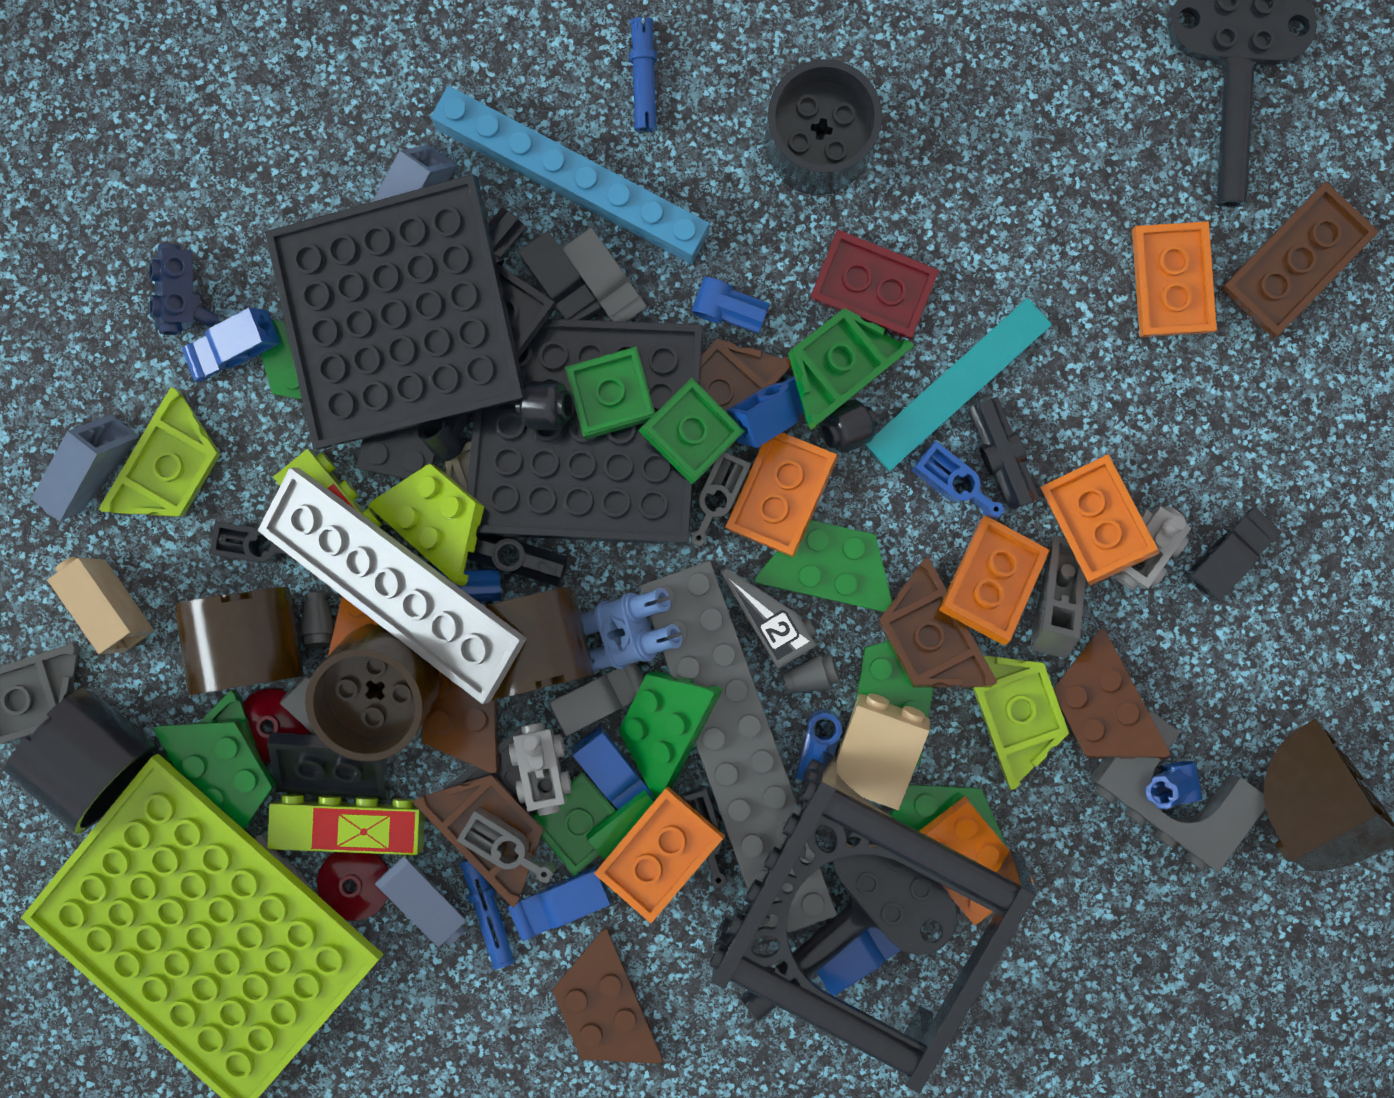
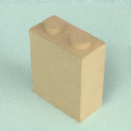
[47,556,155,654]
[835,693,930,810]

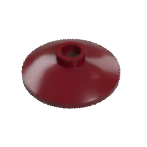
[243,689,309,762]
[317,852,389,921]

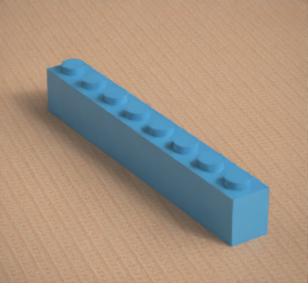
[430,86,710,264]

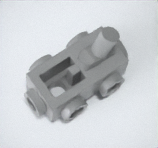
[1115,506,1191,590]
[509,722,572,816]

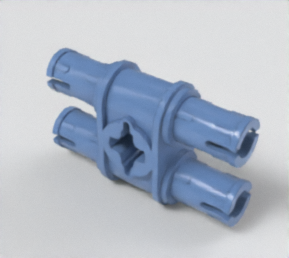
[580,588,682,672]

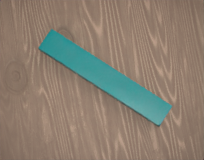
[864,298,1052,472]

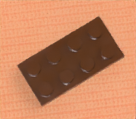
[1221,181,1379,338]

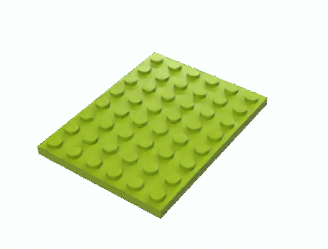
[21,754,384,1098]

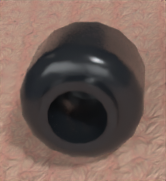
[515,381,574,430]
[820,399,877,453]

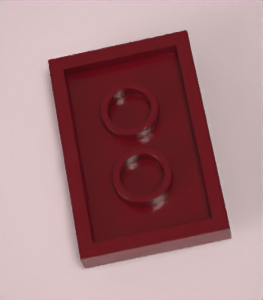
[809,229,939,340]

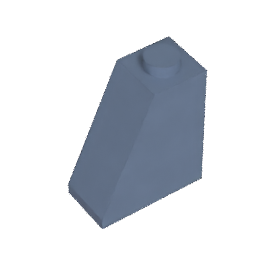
[372,145,458,202]
[31,415,140,521]
[375,855,466,948]

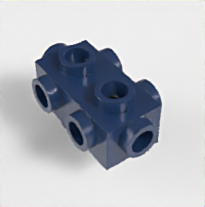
[149,243,218,335]

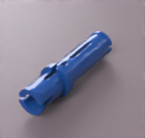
[629,17,657,133]
[459,859,515,969]

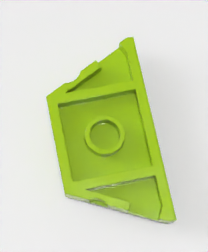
[99,387,221,517]
[368,463,484,587]
[972,655,1069,790]

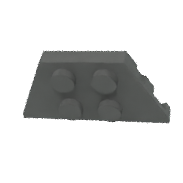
[0,643,80,745]

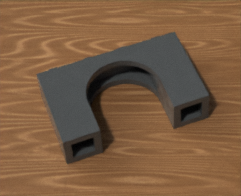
[1089,710,1266,872]

